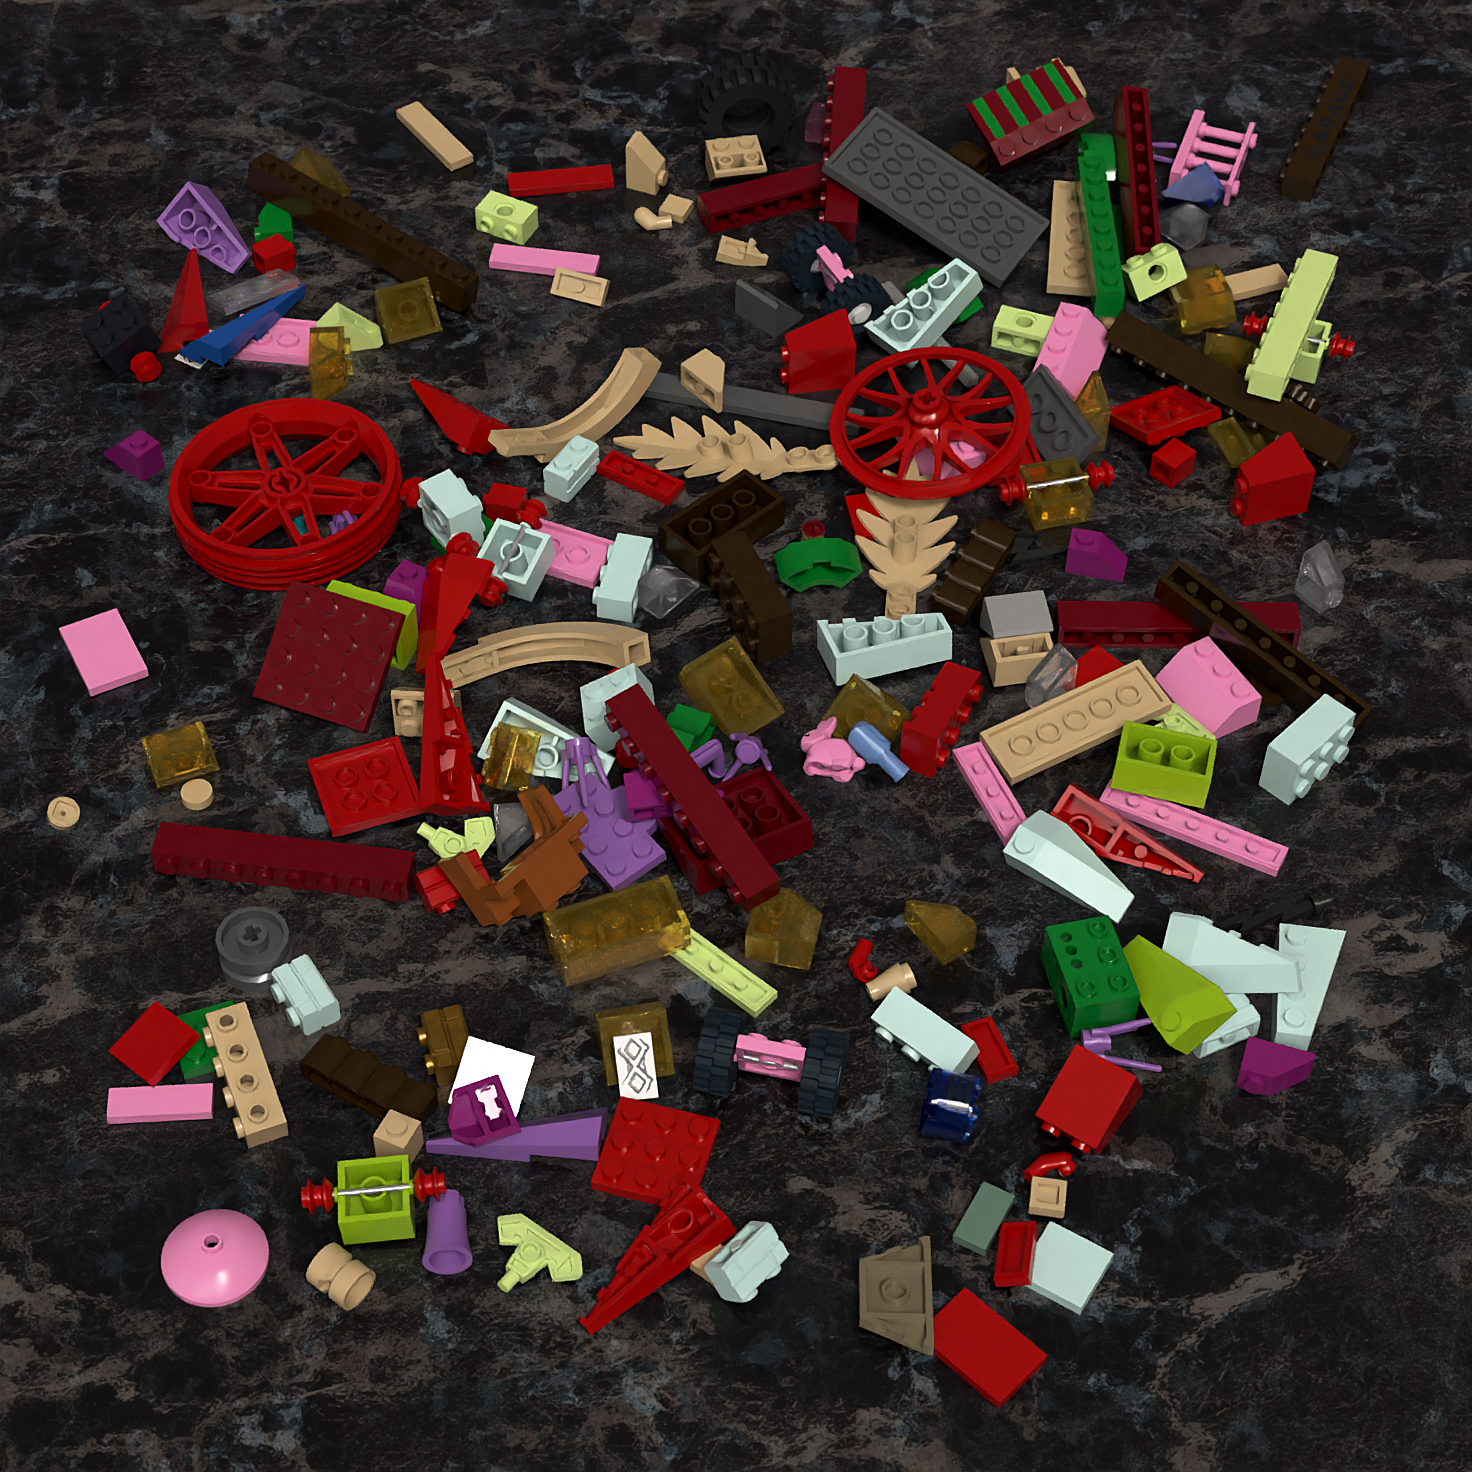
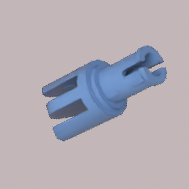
[848,721,909,782]

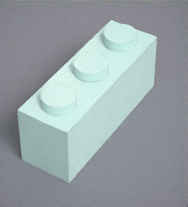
[592,533,653,623]
[870,986,980,1084]

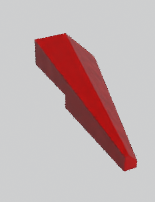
[157,248,209,353]
[419,651,491,816]
[1049,782,1205,883]
[579,1172,737,1335]

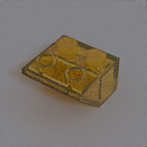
[140,721,220,788]
[745,887,823,970]

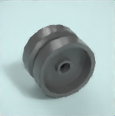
[215,906,294,992]

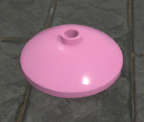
[161,1209,270,1307]

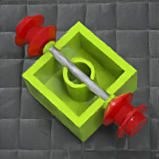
[301,1154,447,1245]

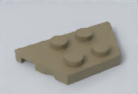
[859,1236,934,1356]

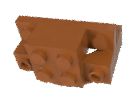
[437,784,589,927]

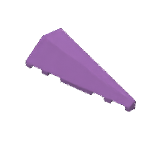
[426,1107,608,1162]

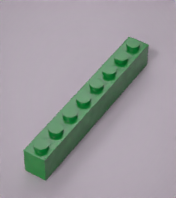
[1074,156,1125,317]

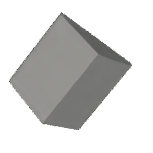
[980,590,1053,639]

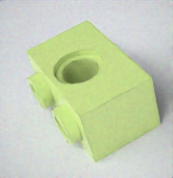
[475,190,538,245]
[1121,243,1188,302]
[991,305,1055,358]

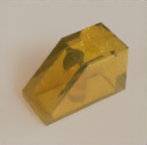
[904,899,977,966]

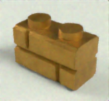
[416,1004,469,1086]

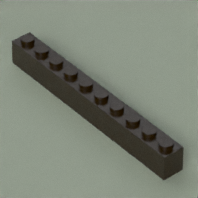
[247,152,479,314]
[1104,310,1360,470]

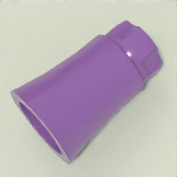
[422,1189,473,1275]

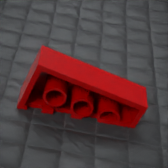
[900,661,984,779]

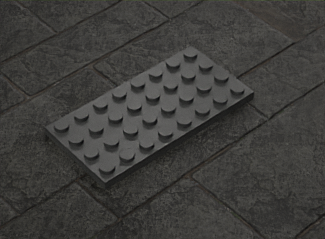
[821,106,1051,288]

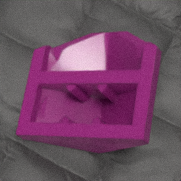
[447,1074,521,1148]

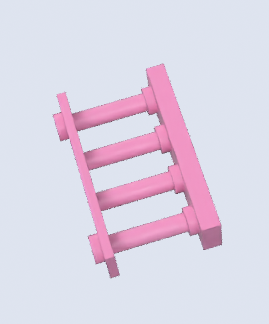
[1167,109,1258,206]

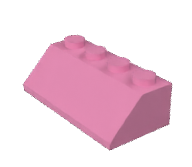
[1032,302,1109,411]

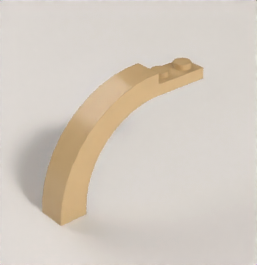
[487,348,662,463]
[440,622,651,690]

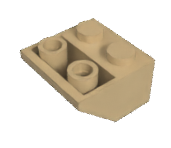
[705,135,767,182]
[980,632,1057,687]
[391,687,462,737]

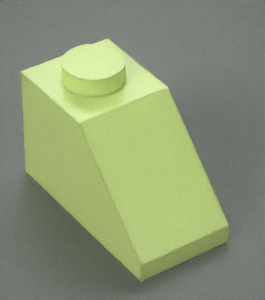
[316,302,383,353]

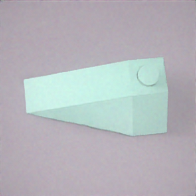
[477,697,616,782]
[1003,810,1135,925]
[1162,912,1303,993]

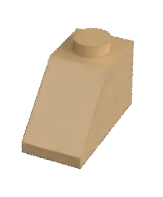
[626,131,668,195]
[681,348,725,413]

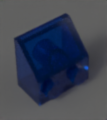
[1161,161,1224,207]

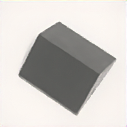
[735,279,804,338]

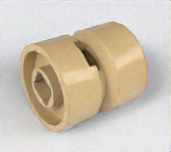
[306,1242,375,1310]

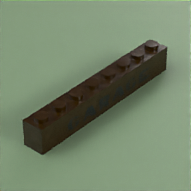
[1278,56,1371,203]
[1153,559,1373,743]

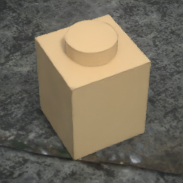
[373,1109,424,1164]

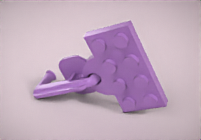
[553,739,727,894]

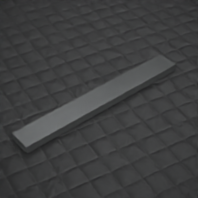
[642,372,865,436]

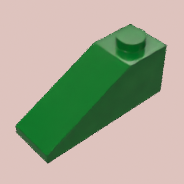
[254,201,294,246]

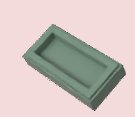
[952,1181,1015,1256]

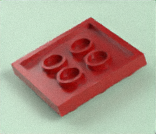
[1102,385,1221,445]
[307,736,425,838]
[591,1096,720,1206]

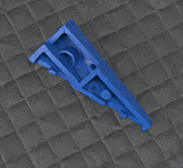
[179,284,306,366]

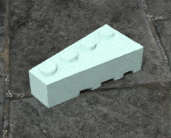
[1271,923,1346,1051]

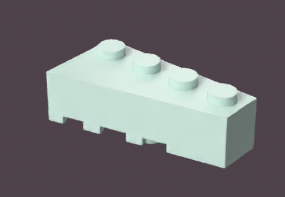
[864,258,983,369]
[817,612,952,686]

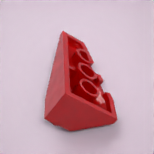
[410,378,514,456]
[416,552,495,675]

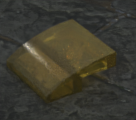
[1207,417,1275,468]

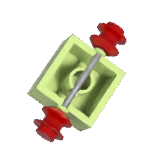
[1242,311,1356,384]

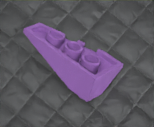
[156,181,252,275]

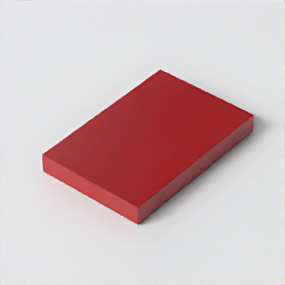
[933,1287,1048,1409]

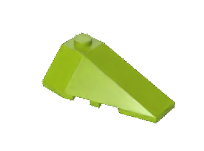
[1123,935,1238,1055]

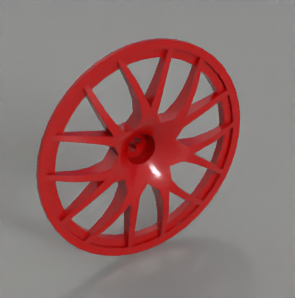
[830,347,1031,500]

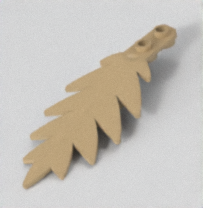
[613,415,840,482]
[855,458,958,620]

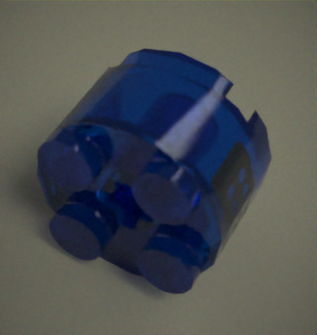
[919,1067,983,1144]

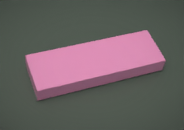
[107,1083,214,1124]

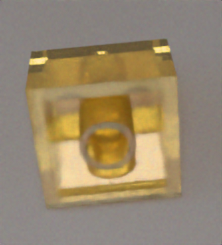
[309,326,354,401]
[594,1001,675,1086]

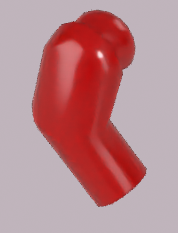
[848,938,877,983]
[1023,1151,1076,1184]

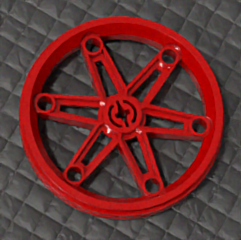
[168,398,403,591]

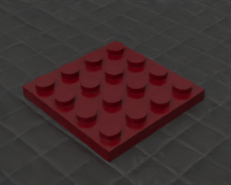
[253,579,406,733]

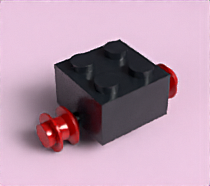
[81,291,163,382]

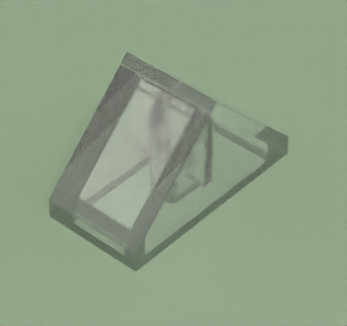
[493,802,533,863]

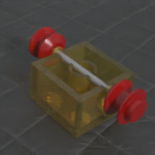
[998,456,1115,531]

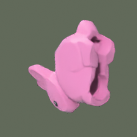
[800,716,866,783]

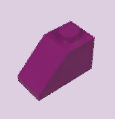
[103,429,164,482]
[1065,527,1128,583]
[1236,1036,1316,1096]

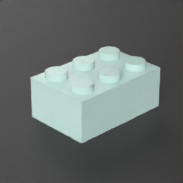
[1259,693,1356,805]

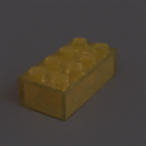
[543,875,691,987]

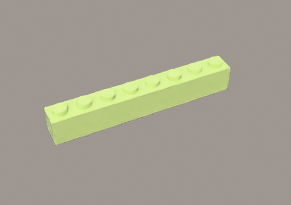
[1245,249,1339,402]

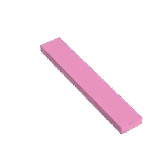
[1099,779,1289,877]

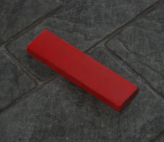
[507,164,614,198]

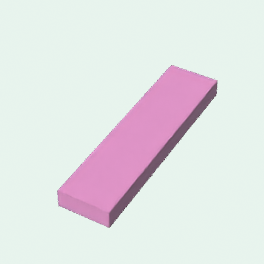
[489,243,600,277]
[952,741,1027,847]

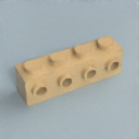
[202,1002,288,1148]

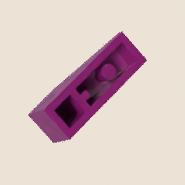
[623,769,725,822]

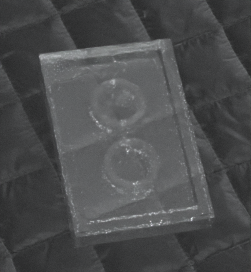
[206,268,301,316]

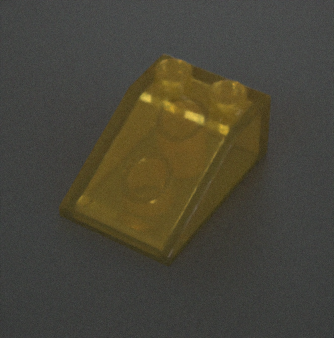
[1167,264,1237,334]
[677,636,785,744]
[482,722,542,792]

